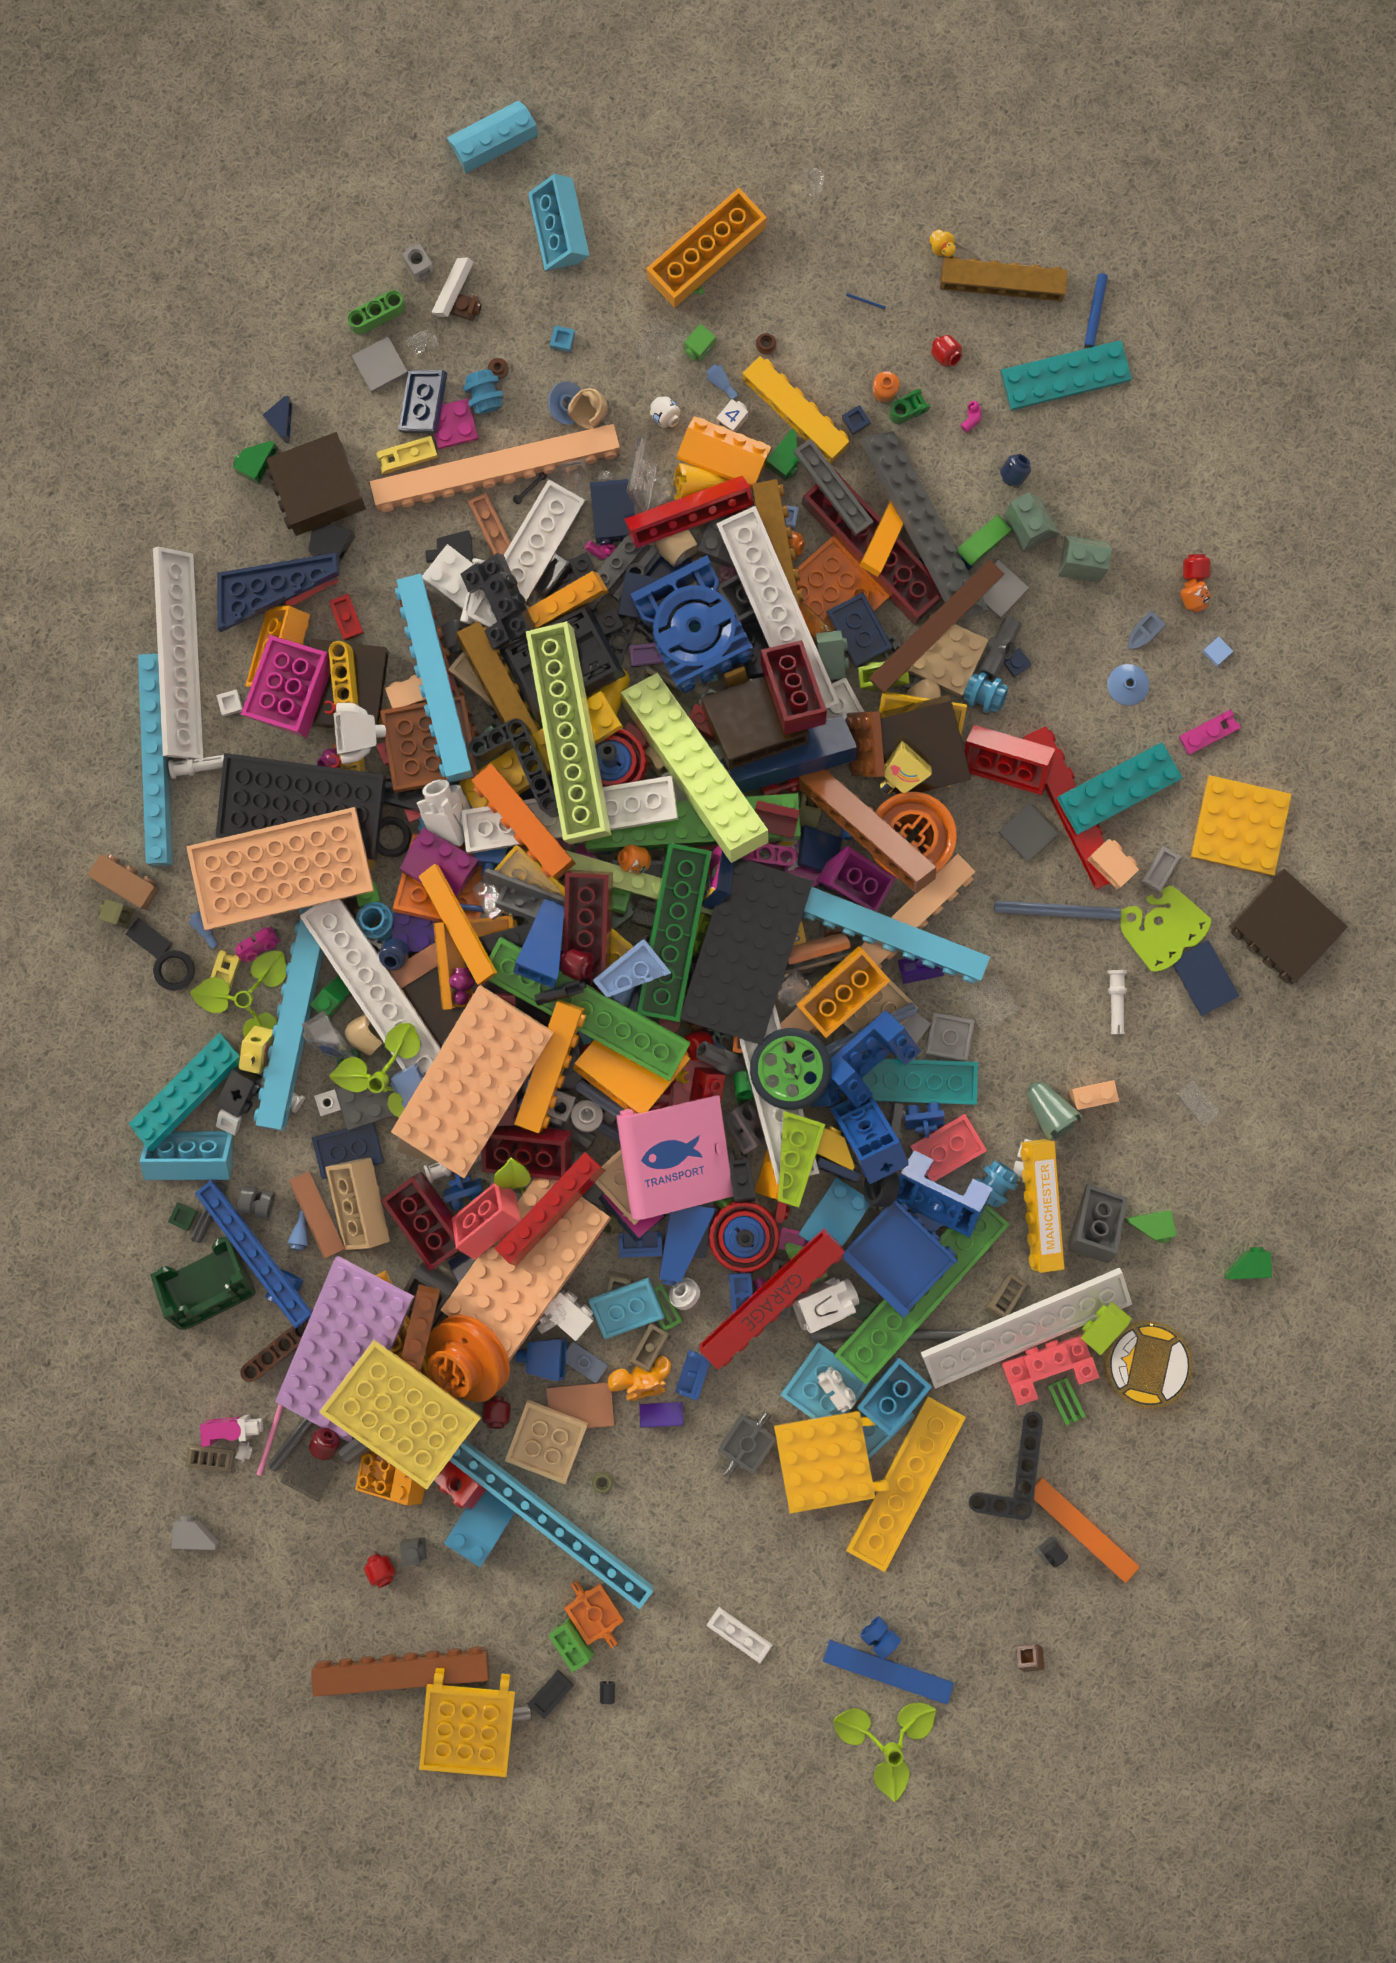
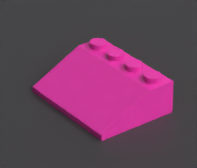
[241,635,331,738]

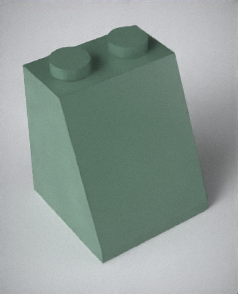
[1003,492,1060,552]
[1058,535,1112,583]

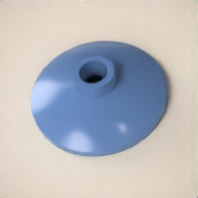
[548,381,581,425]
[1107,664,1149,705]

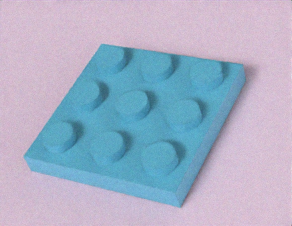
[780,1342,871,1419]

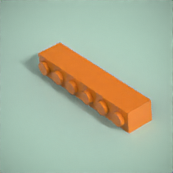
[472,764,576,880]

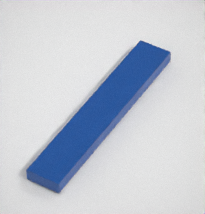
[823,1639,954,1704]

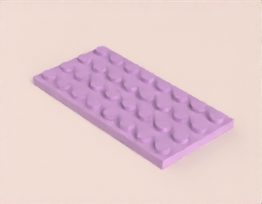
[275,1256,415,1442]

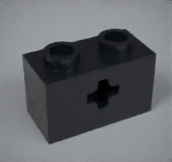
[216,1066,263,1118]

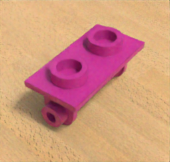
[235,926,281,963]

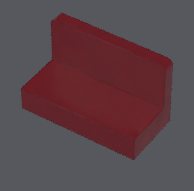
[755,800,800,838]

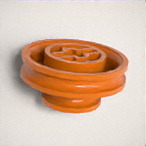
[870,792,957,879]
[426,1314,510,1402]

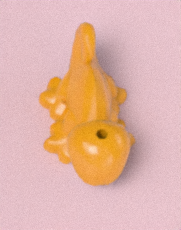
[607,1355,671,1401]

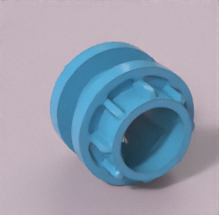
[463,369,504,415]
[963,672,1008,714]
[356,902,394,943]
[976,1161,1018,1207]

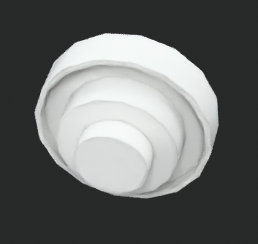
[571,1100,603,1133]
[669,1278,700,1310]

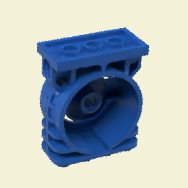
[630,555,754,693]

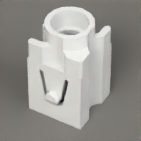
[417,780,471,846]
[792,1278,859,1333]

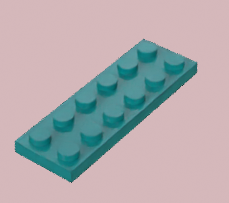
[1000,340,1132,411]
[1057,742,1183,835]
[128,1032,240,1151]
[861,1059,978,1105]

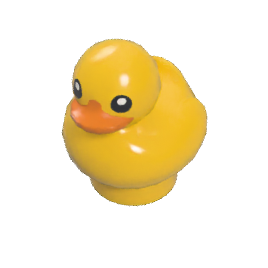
[929,229,956,257]

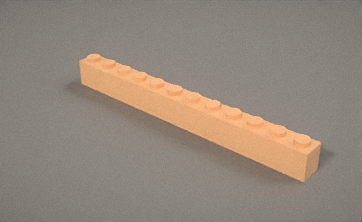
[370,424,620,512]
[780,854,975,1049]

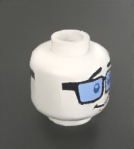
[650,396,681,428]

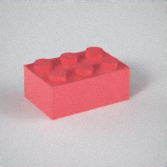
[452,1183,521,1260]

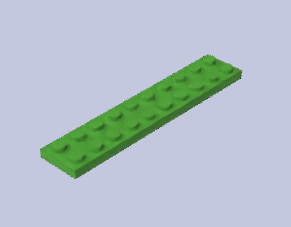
[489,937,691,1081]
[834,1204,1010,1385]

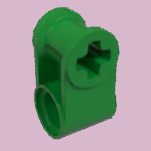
[889,389,931,424]
[733,1071,755,1104]

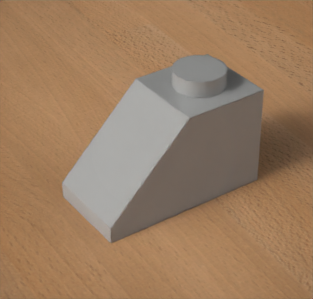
[172,1515,220,1550]

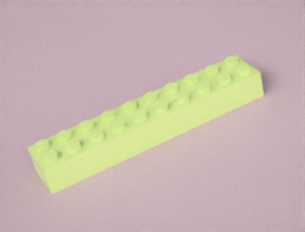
[526,622,611,845]
[621,673,768,863]

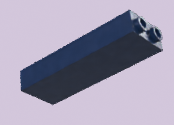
[719,715,857,793]

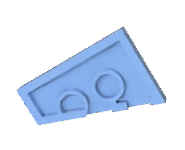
[593,939,671,997]

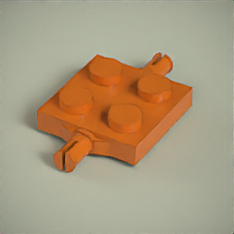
[564,1580,624,1648]

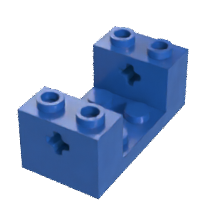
[831,1010,921,1108]
[830,1096,909,1184]
[896,1150,993,1237]

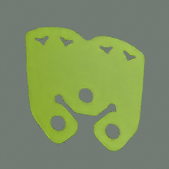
[1120,886,1211,972]

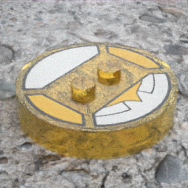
[1104,1320,1193,1409]

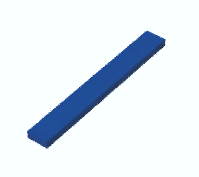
[195,1180,312,1329]

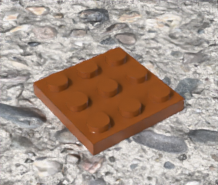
[845,711,885,777]

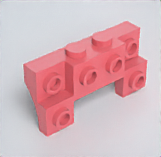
[1001,1334,1100,1406]

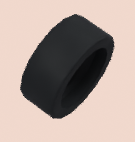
[378,816,412,858]
[153,950,195,991]
[864,1171,899,1207]

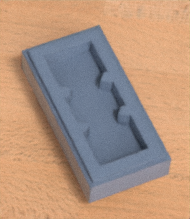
[566,1341,608,1383]

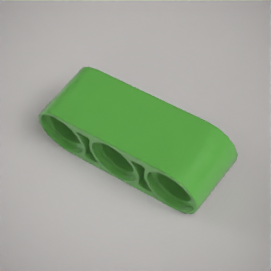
[347,290,405,335]
[957,514,1013,567]

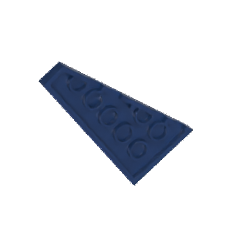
[217,553,340,632]

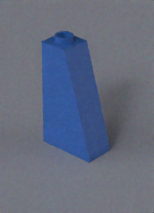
[513,899,564,989]
[659,1205,715,1285]

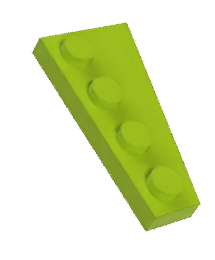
[778,1111,825,1208]

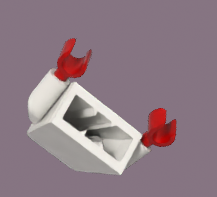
[324,701,386,768]

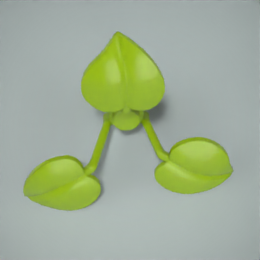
[190,951,287,1041]
[329,1023,421,1117]
[471,1158,531,1202]
[833,1703,936,1802]

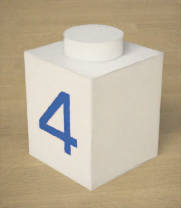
[716,399,748,432]

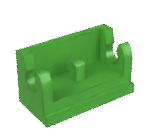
[548,1618,595,1672]

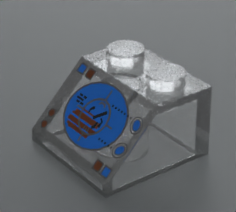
[302,1011,355,1060]

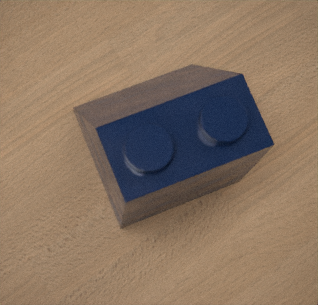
[590,478,635,545]

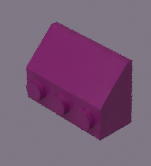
[400,828,478,898]
[817,846,896,912]

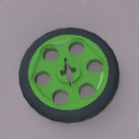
[750,1028,832,1110]

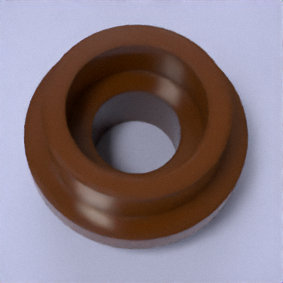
[756,333,777,354]
[488,358,509,379]

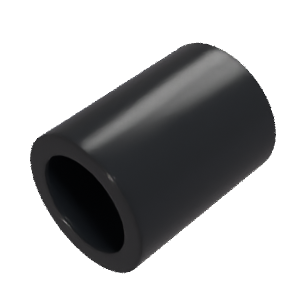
[600,1681,615,1704]

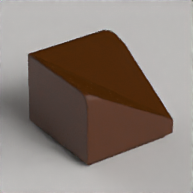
[1017,1644,1044,1672]

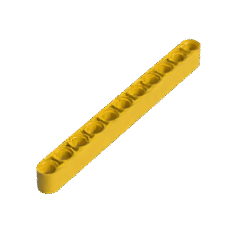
[329,641,375,871]

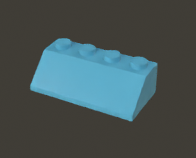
[447,100,538,173]
[528,174,589,271]
[139,1131,233,1180]

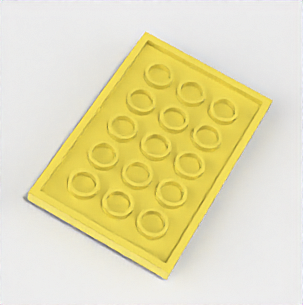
[319,1340,481,1490]

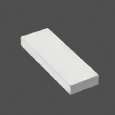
[431,258,473,317]
[707,1607,773,1664]

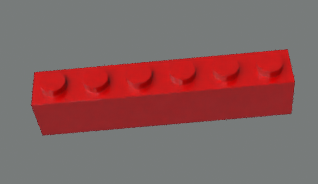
[625,476,754,548]
[494,1152,606,1266]

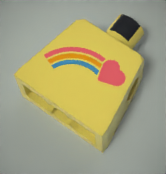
[879,741,932,794]
[239,1025,274,1074]

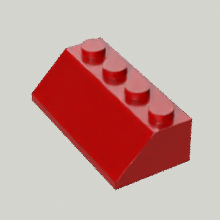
[965,725,1055,795]

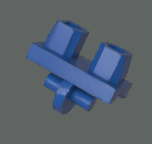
[905,1102,944,1138]
[443,1173,483,1210]

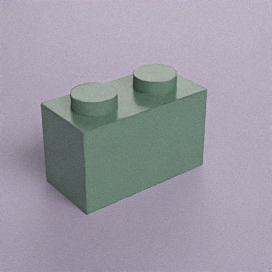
[816,630,849,680]

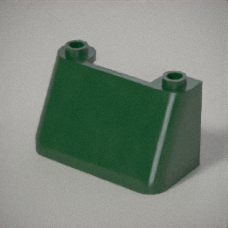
[150,1236,256,1330]

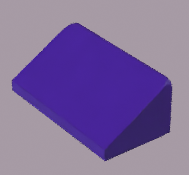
[897,958,944,984]
[639,1402,684,1428]

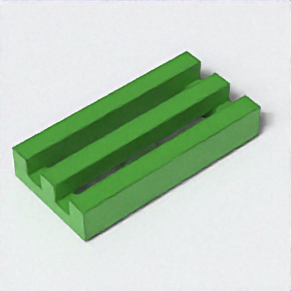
[654,1284,683,1331]
[1047,1377,1086,1426]

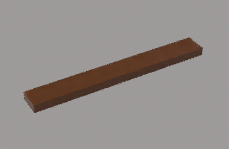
[869,559,1005,693]

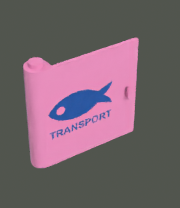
[616,1095,733,1220]

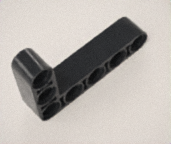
[468,718,559,817]
[969,1411,1043,1520]

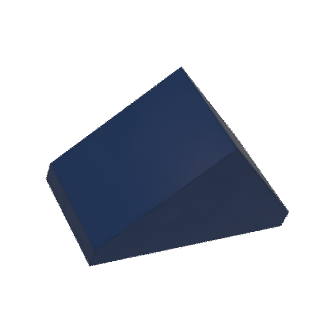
[263,396,293,443]

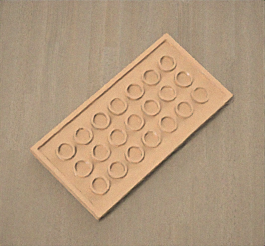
[186,807,374,931]
[391,985,554,1178]
[441,1178,611,1362]

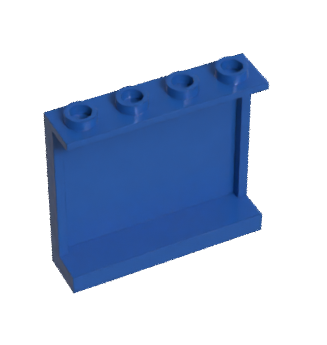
[842,1200,958,1318]

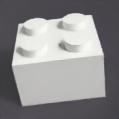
[544,1290,595,1341]

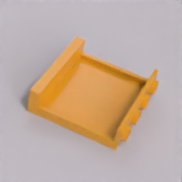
[433,915,517,1010]
[573,1040,691,1113]

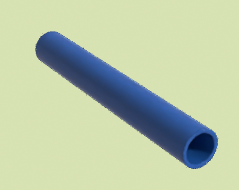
[1084,273,1108,347]

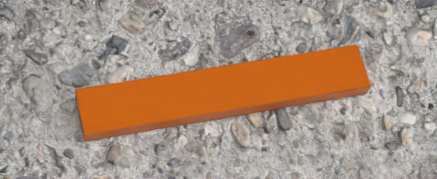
[1030,1477,1140,1583]

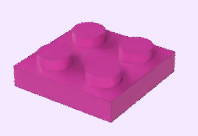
[434,398,478,450]

